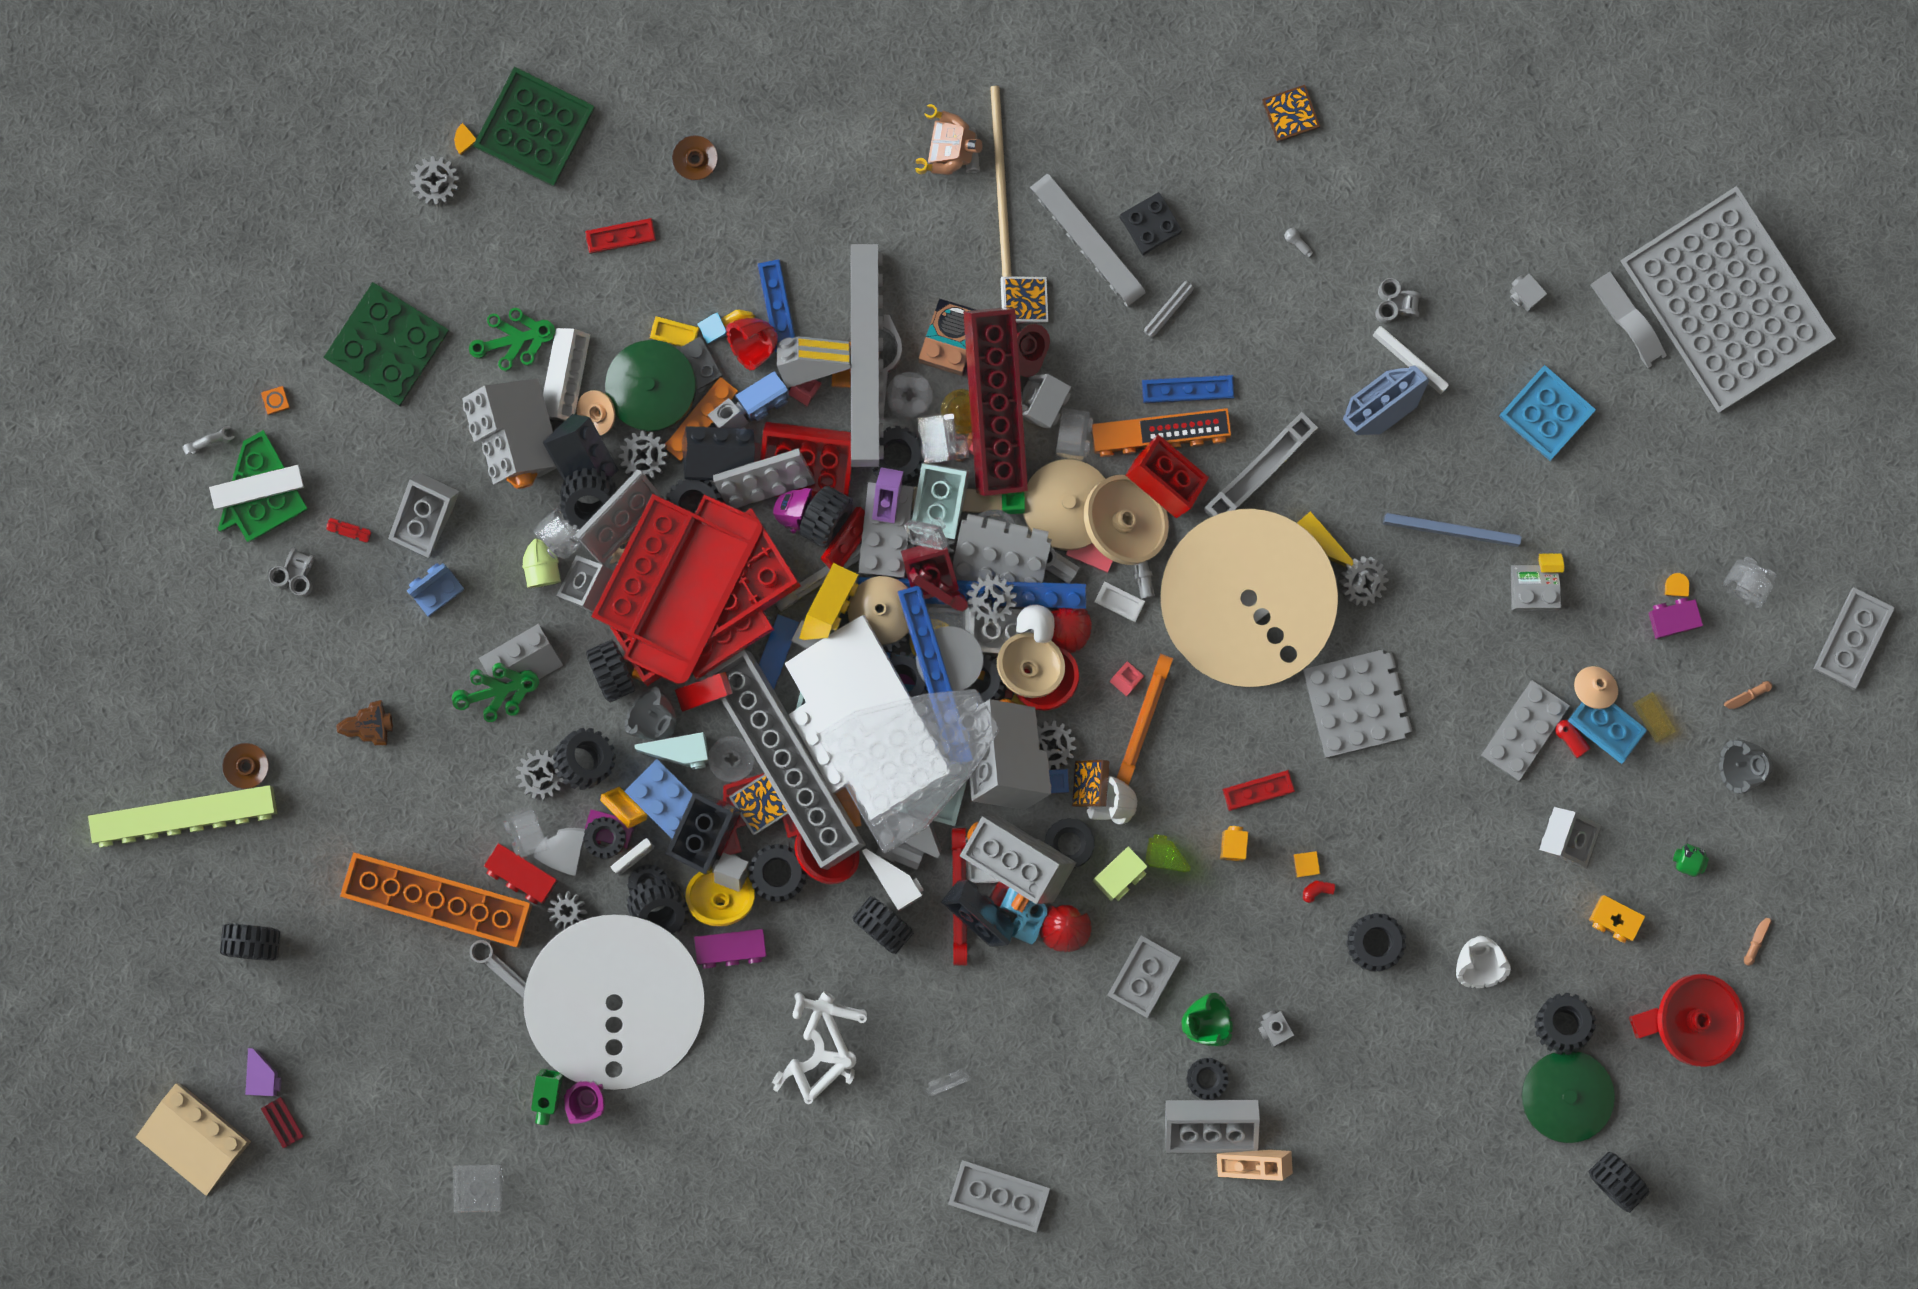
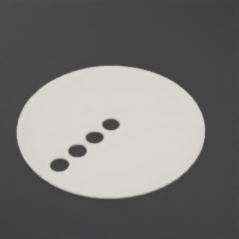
[524,915,704,1090]

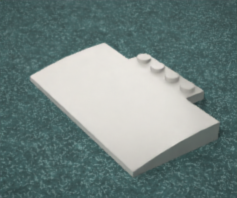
[785,615,953,821]

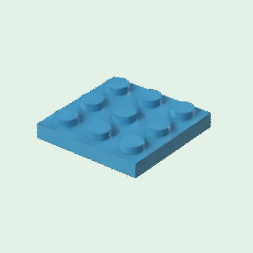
[1499,365,1596,461]

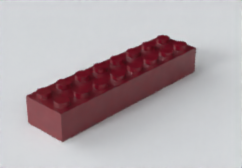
[963,307,1028,496]

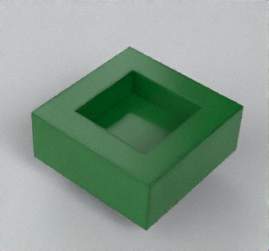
[1002,492,1026,515]

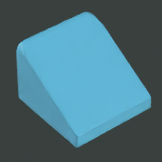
[698,312,727,344]

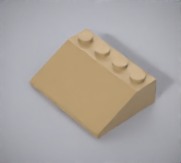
[136,1083,251,1196]

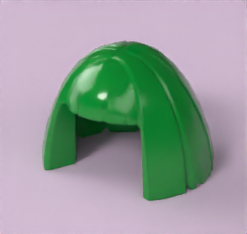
[1181,993,1233,1046]

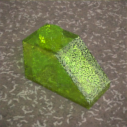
[1144,834,1191,873]

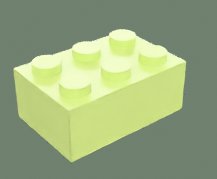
[1092,846,1147,901]

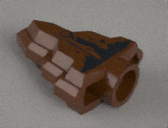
[336,700,393,746]

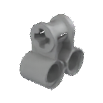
[1375,278,1422,324]
[268,547,315,598]

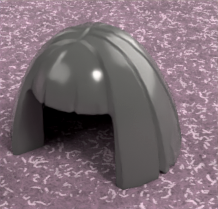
[624,687,677,741]
[1719,739,1773,794]

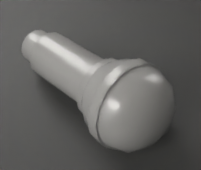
[1284,228,1313,257]

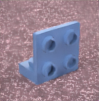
[407,563,465,617]

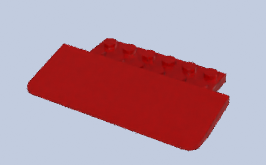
[591,494,762,684]

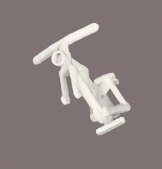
[772,991,867,1104]

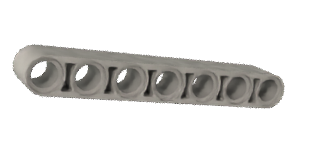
[1029,174,1146,307]

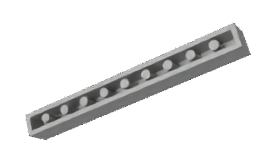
[850,244,884,467]

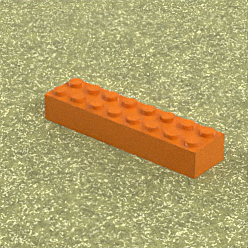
[340,852,533,948]

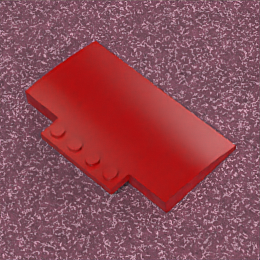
[609,508,801,686]

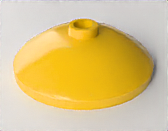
[685,872,755,926]

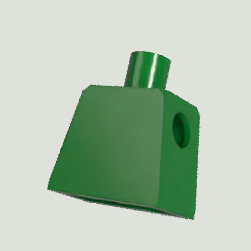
[531,1069,564,1125]

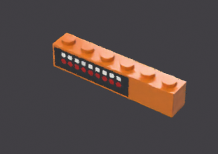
[1091,408,1231,457]

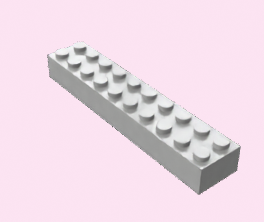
[706,650,866,870]

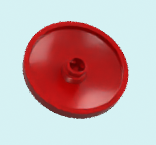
[1658,974,1744,1067]

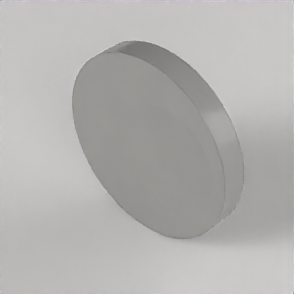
[916,626,983,693]

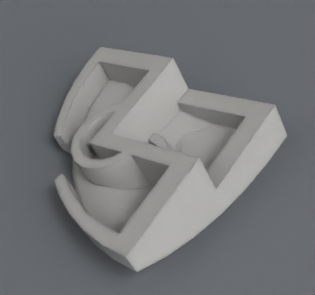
[534,828,585,876]

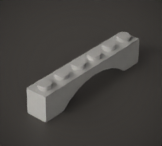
[1204,412,1318,518]

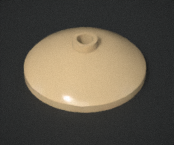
[848,576,909,645]
[997,632,1065,698]

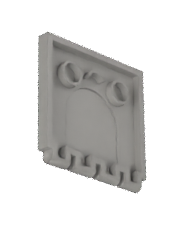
[952,514,1052,610]
[1303,650,1413,758]

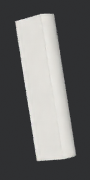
[543,328,590,422]

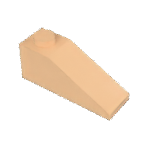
[1217,1150,1293,1181]

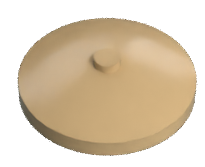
[1023,459,1105,551]
[1084,475,1169,565]

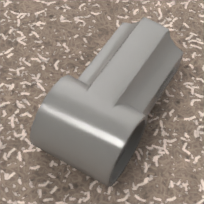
[1046,547,1080,584]
[875,833,924,870]

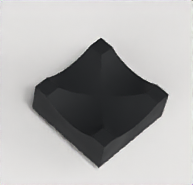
[1120,192,1182,256]

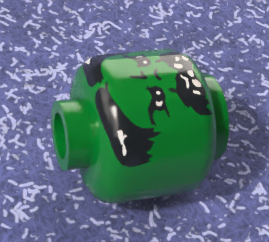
[1673,844,1709,877]

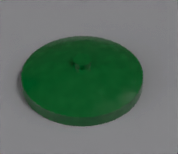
[605,340,696,431]
[1522,1052,1615,1143]

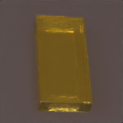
[1632,692,1676,743]

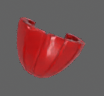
[726,318,778,370]
[1051,608,1092,653]
[1039,905,1092,952]

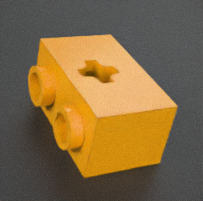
[1220,826,1248,862]
[1589,895,1645,943]

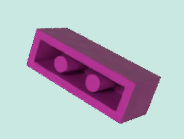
[694,929,767,969]

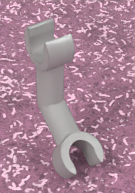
[182,426,235,455]

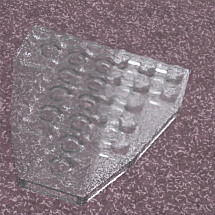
[816,689,1000,854]

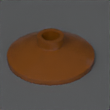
[672,135,718,180]
[222,743,269,789]

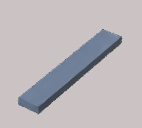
[1383,513,1521,547]

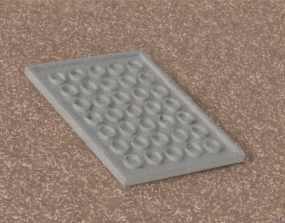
[1620,186,1836,413]

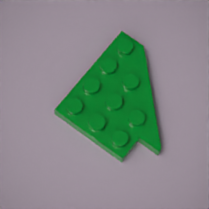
[218,430,308,543]

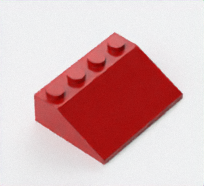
[760,422,852,498]

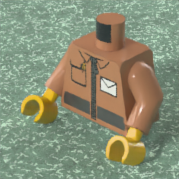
[915,104,982,175]

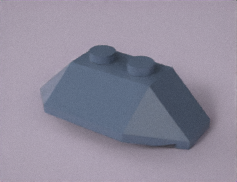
[1343,365,1429,435]

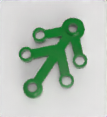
[469,308,555,372]
[452,663,539,722]

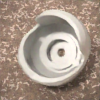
[1016,605,1054,643]

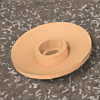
[576,390,615,435]
[1574,666,1618,709]

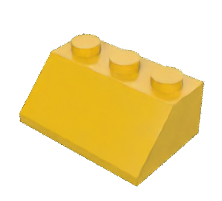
[799,563,859,640]

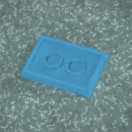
[1568,702,1647,764]

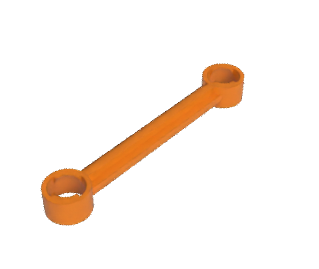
[1117,654,1173,786]

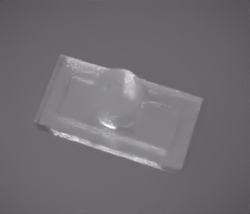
[904,517,948,550]

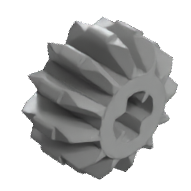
[547,892,587,930]

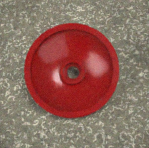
[1014,646,1080,711]
[795,832,860,884]

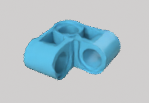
[1000,887,1047,944]

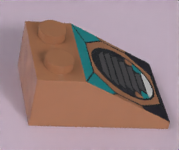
[919,298,976,376]

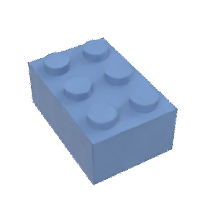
[624,759,692,838]

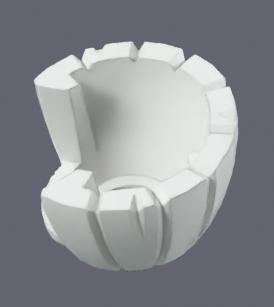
[1087,776,1137,825]
[1456,936,1511,988]

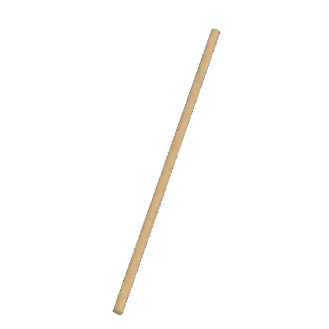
[990,86,1012,277]

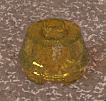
[941,389,972,434]

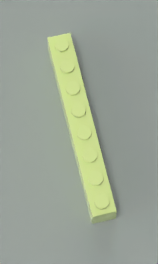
[88,785,277,847]

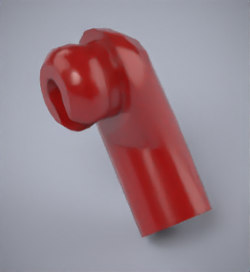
[1303,880,1335,903]

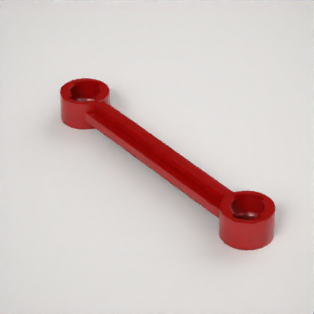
[952,828,967,966]

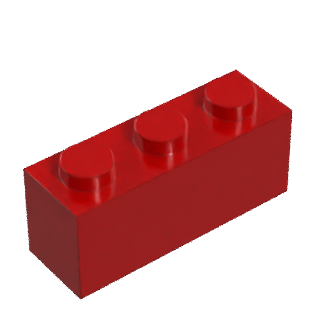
[484,843,558,905]

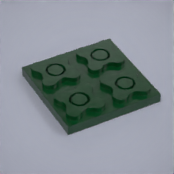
[473,67,595,187]
[323,282,449,406]

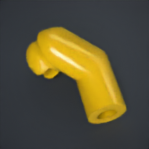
[721,309,755,327]

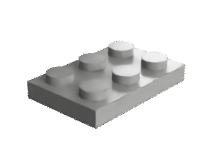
[1107,935,1181,1018]

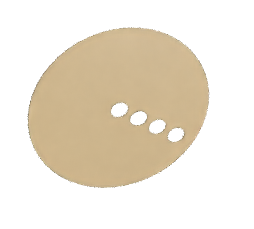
[1161,509,1338,687]

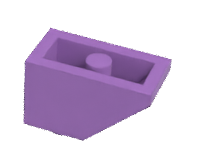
[872,467,903,523]
[245,1048,281,1096]

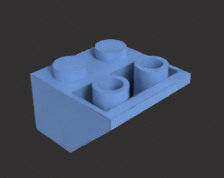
[736,371,789,421]

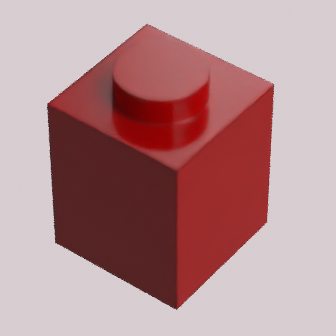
[1629,1008,1659,1039]

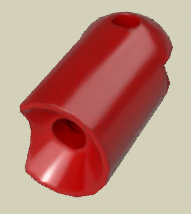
[1555,720,1591,758]

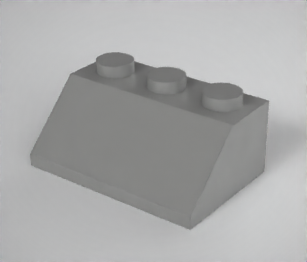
[479,624,563,700]

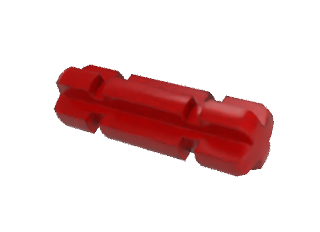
[326,518,371,543]

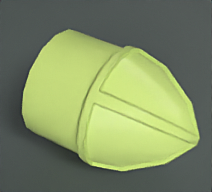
[523,539,561,588]

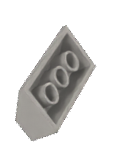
[1165,1100,1260,1153]

